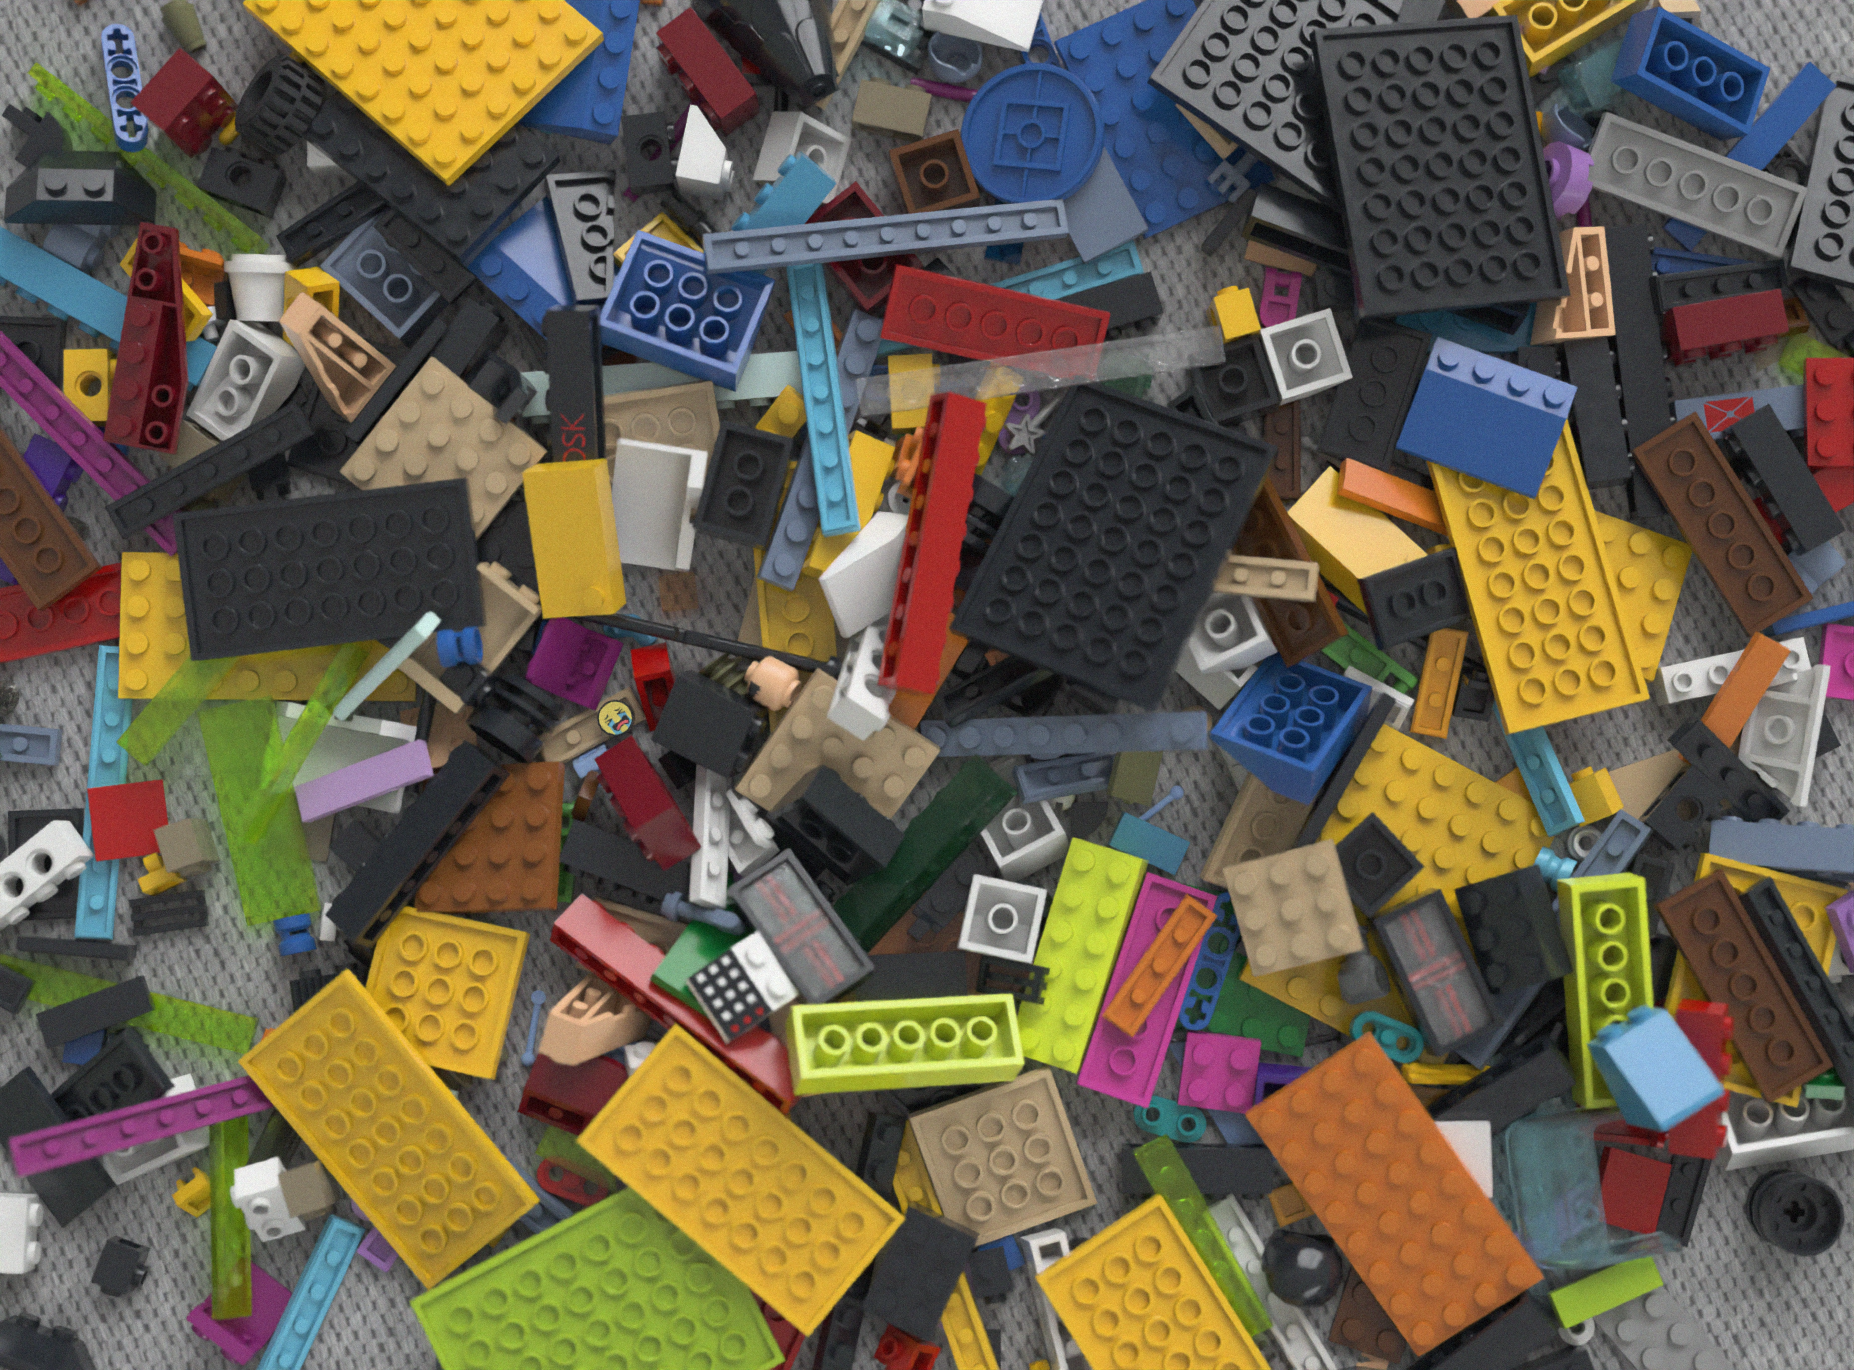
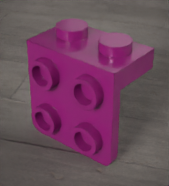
[526,617,624,711]
[185,1256,292,1366]

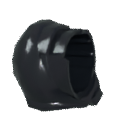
[1260,1229,1343,1309]

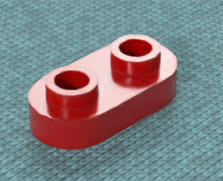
[537,1156,609,1206]

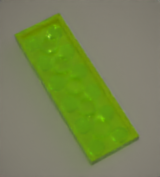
[197,695,321,926]

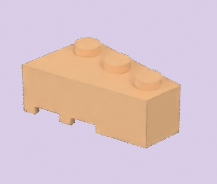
[1530,226,1616,346]
[279,292,396,423]
[539,973,651,1065]

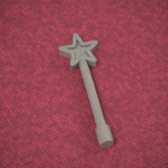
[1004,362,1101,455]

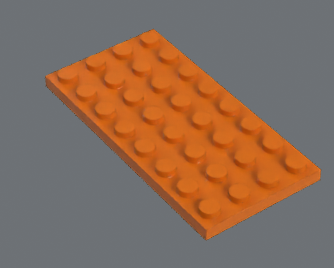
[1245,1031,1544,1357]

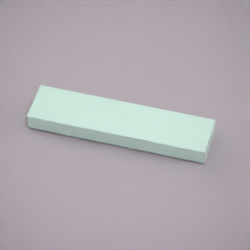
[333,612,441,721]

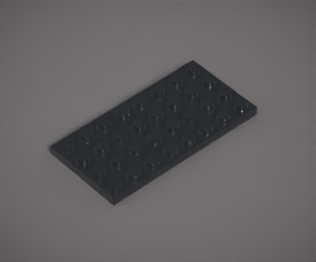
[173,478,487,662]

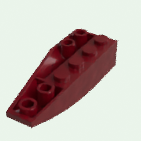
[103,222,189,455]
[517,1052,628,1136]

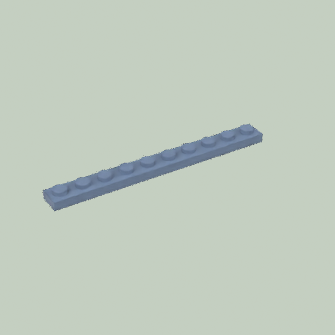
[702,199,1069,274]

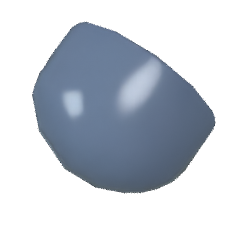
[928,31,983,83]
[1541,103,1593,152]

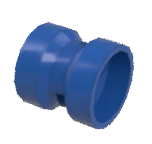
[437,626,483,668]
[273,913,317,957]

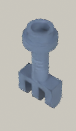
[1207,152,1259,204]
[661,892,746,935]

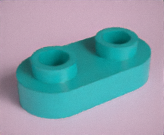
[1349,1011,1424,1063]
[1133,1095,1206,1143]

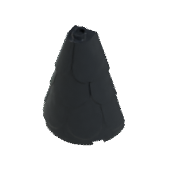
[690,0,837,106]

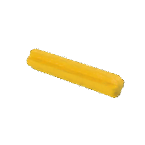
[1401,1063,1492,1085]

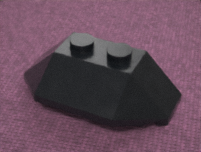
[4,150,157,226]
[0,1312,96,1370]

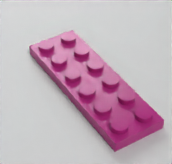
[1076,872,1217,1108]

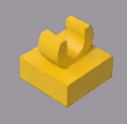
[137,852,187,896]
[172,1167,227,1218]

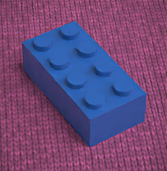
[1610,6,1770,141]

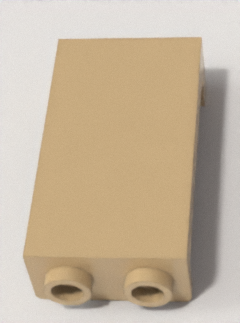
[398,561,542,714]

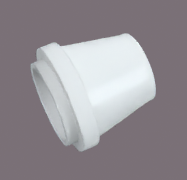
[224,254,299,321]

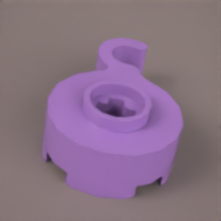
[1543,141,1594,220]

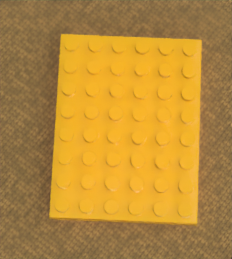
[243,0,604,186]
[1237,724,1555,1065]

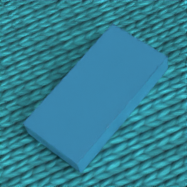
[1108,811,1190,875]

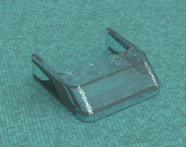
[1505,1106,1681,1269]

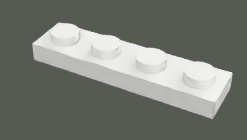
[689,763,732,911]

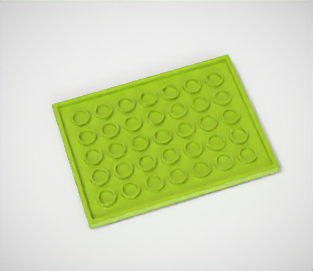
[410,1186,785,1370]

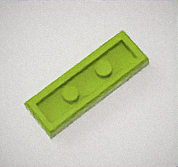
[1546,1249,1664,1329]

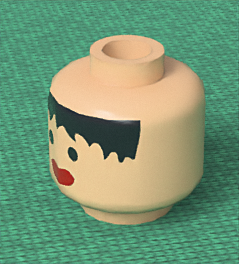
[744,656,802,711]

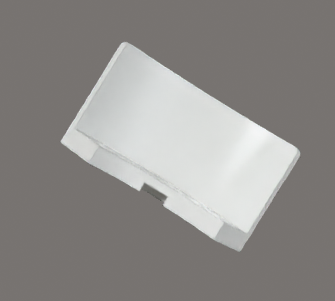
[611,439,708,573]
[260,701,417,814]

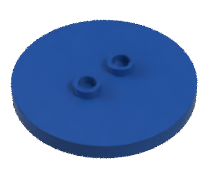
[961,63,1105,204]

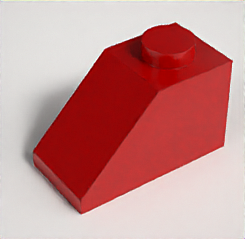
[630,642,676,732]

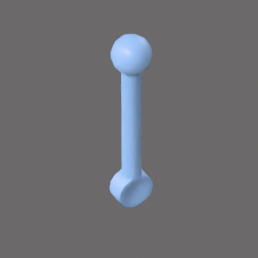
[1139,785,1184,821]
[520,990,546,1067]

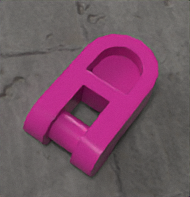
[1258,266,1302,328]

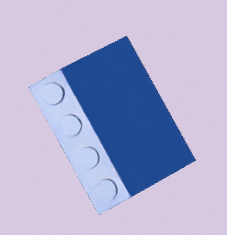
[518,0,640,144]
[467,195,620,348]
[600,230,776,392]
[1395,337,1577,499]
[1210,652,1372,805]

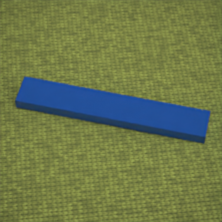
[1661,62,1836,251]

